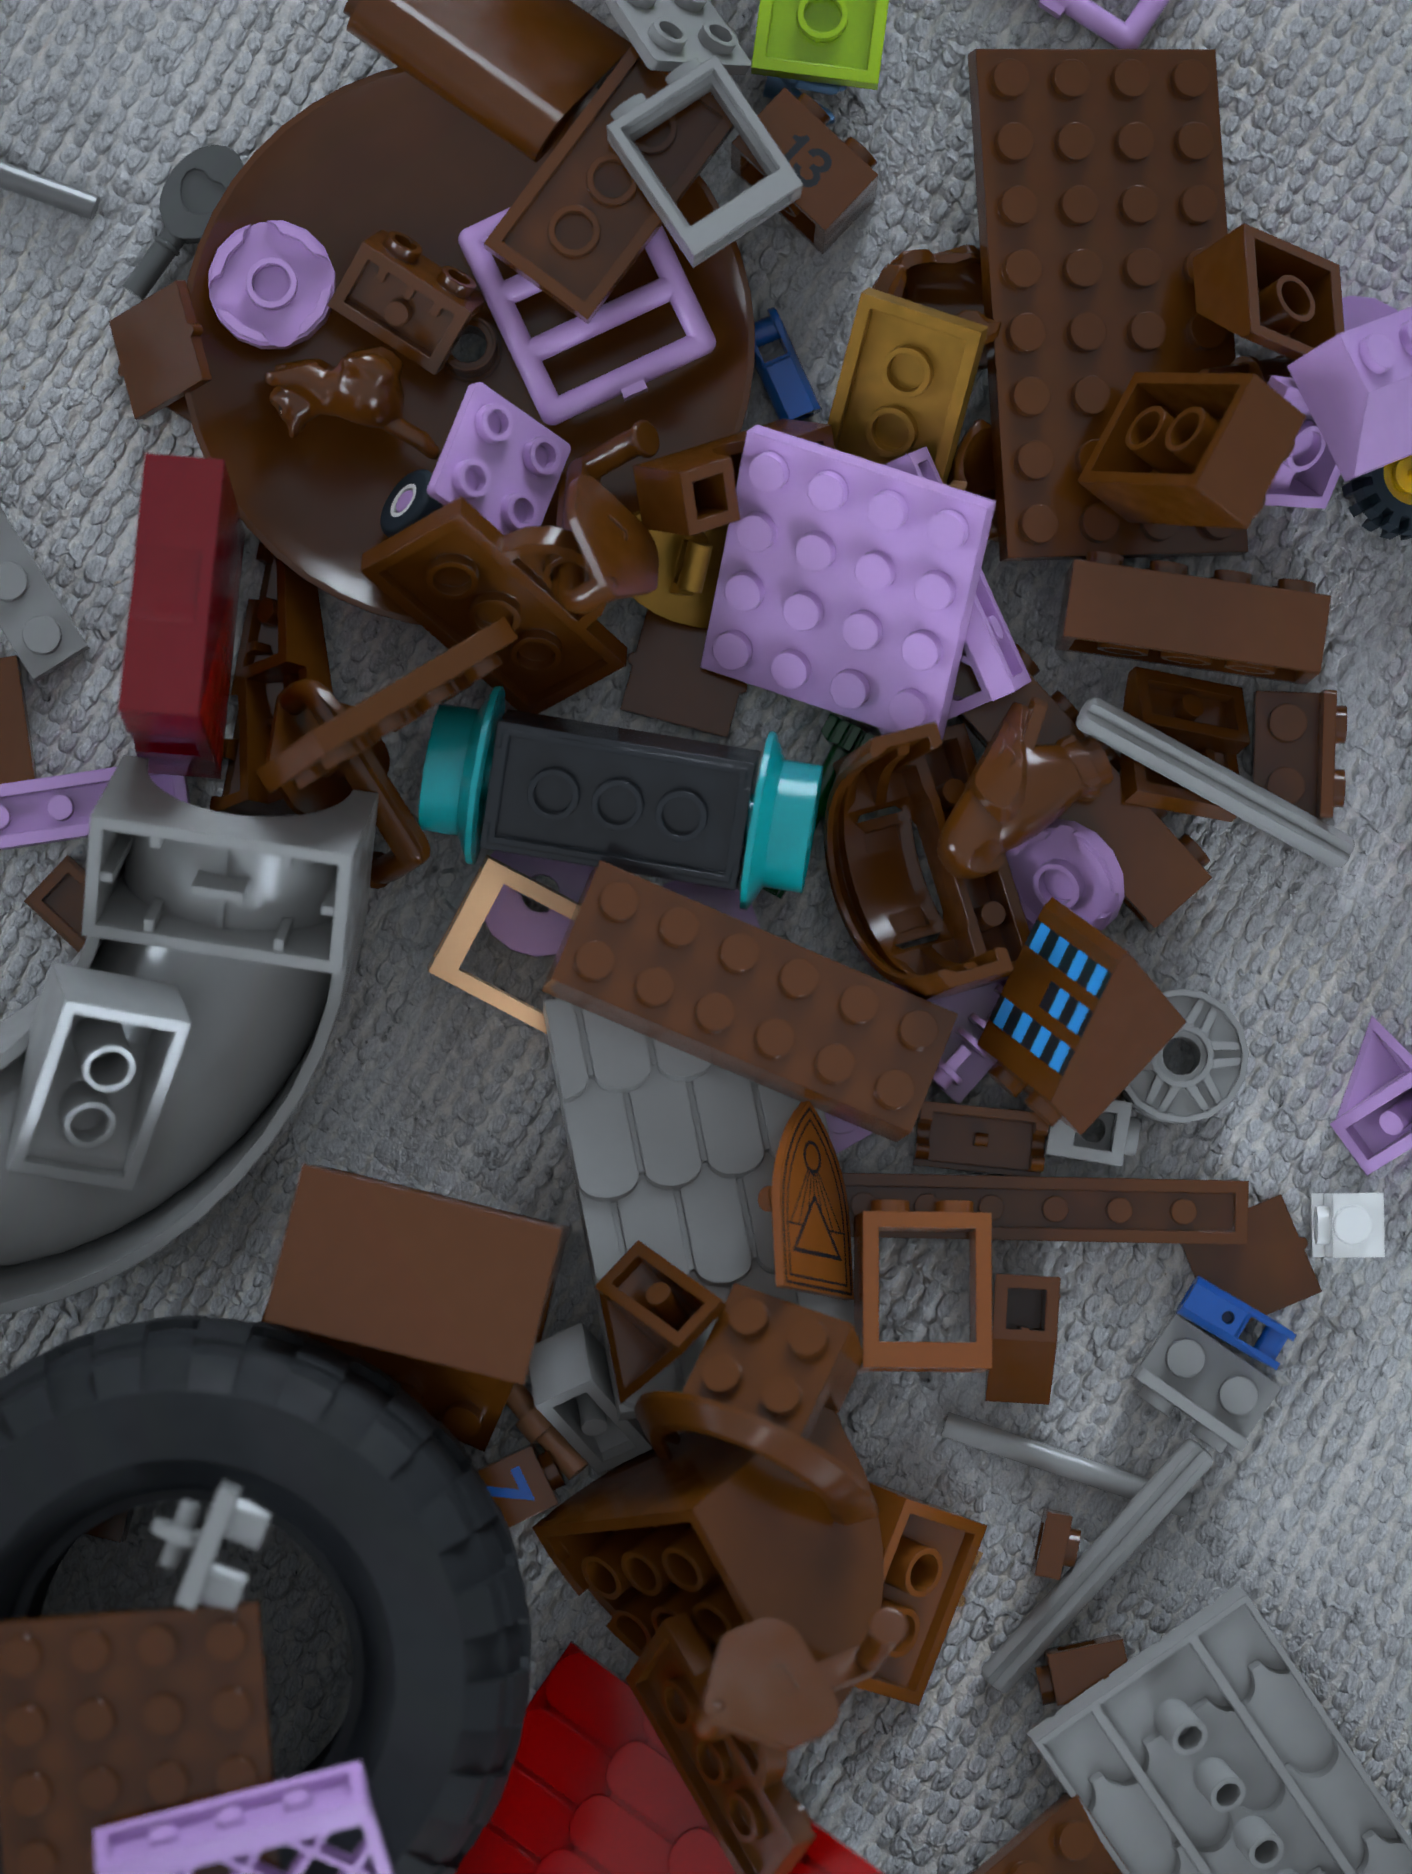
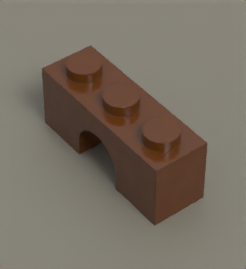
[633,418,835,536]

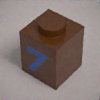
[476,1444,566,1528]

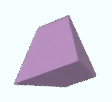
[1330,1016,1412,1176]

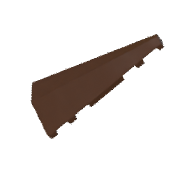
[210,542,333,816]

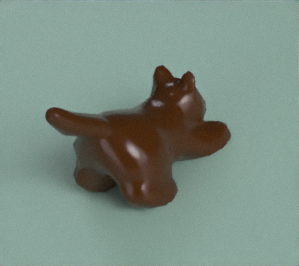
[265,345,440,460]

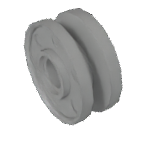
[1120,988,1249,1125]

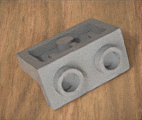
[1131,1313,1282,1454]

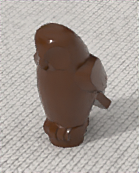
[937,696,1113,879]

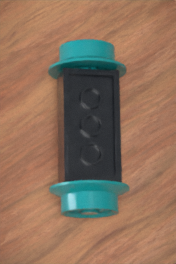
[418,686,823,910]

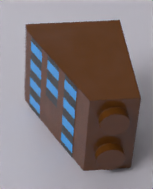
[977,897,1186,1135]

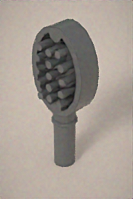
[123,145,244,301]

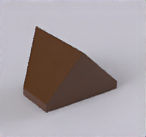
[594,1240,727,1404]

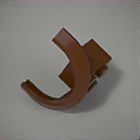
[634,1283,880,1526]

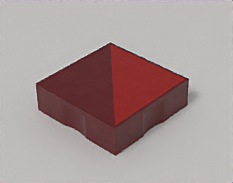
[118,453,245,779]

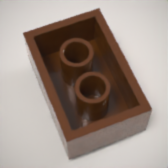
[1077,372,1306,529]

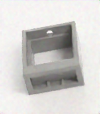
[607,55,803,268]

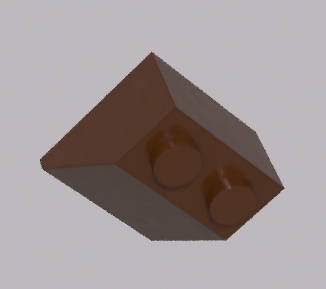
[1193,223,1345,360]

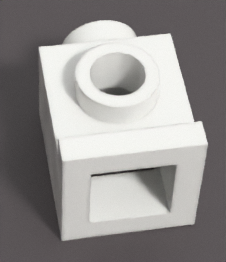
[1310,1193,1385,1258]

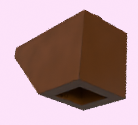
[985,1273,1061,1405]

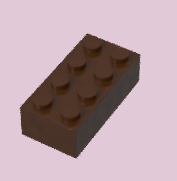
[1055,551,1331,685]

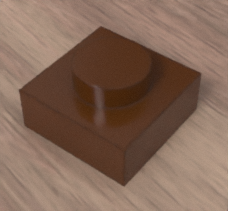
[1031,1508,1081,1580]

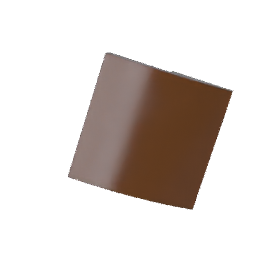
[1120,666,1250,822]

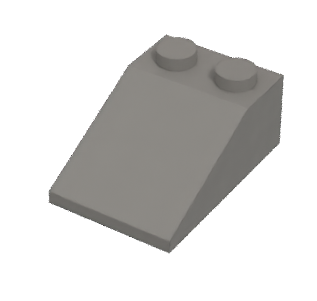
[6,962,192,1192]

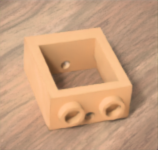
[427,855,578,1034]

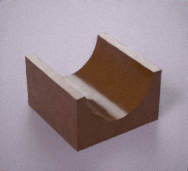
[264,1164,570,1385]

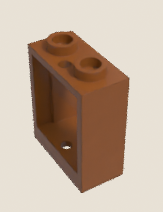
[854,1199,992,1373]

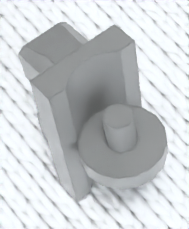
[150,1480,272,1610]

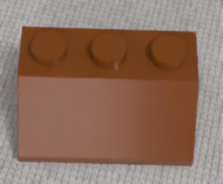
[854,1481,987,1706]

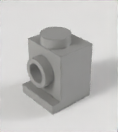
[1044,1100,1141,1167]

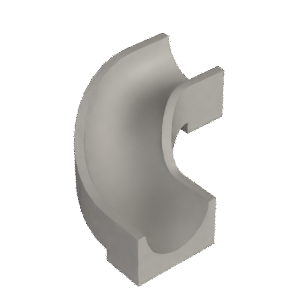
[0,755,379,1315]

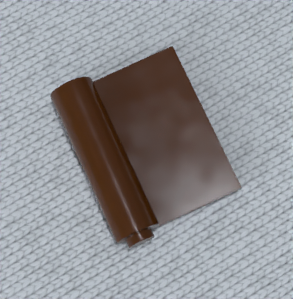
[343,0,632,163]

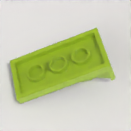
[751,0,889,90]

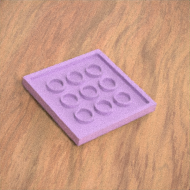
[700,425,996,739]

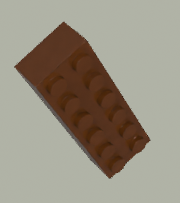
[541,860,958,1142]

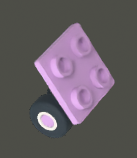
[380,382,571,538]

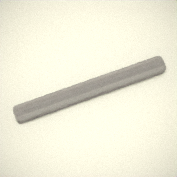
[1076,698,1355,868]
[981,1438,1213,1694]

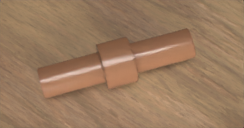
[506,1383,589,1480]

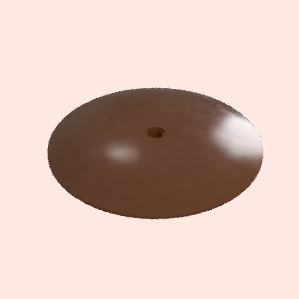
[184,67,755,625]

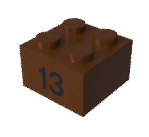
[731,87,878,255]

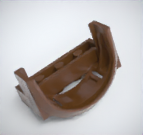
[824,721,1030,1001]

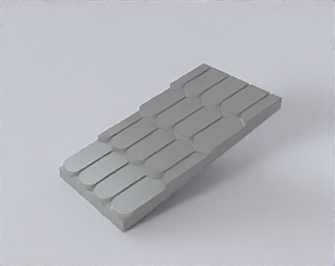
[543,998,868,1422]
[1026,1584,1412,1874]

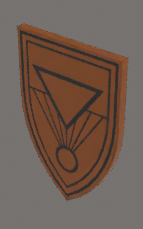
[758,1100,854,1301]

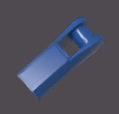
[754,307,822,421]
[1176,1275,1297,1370]

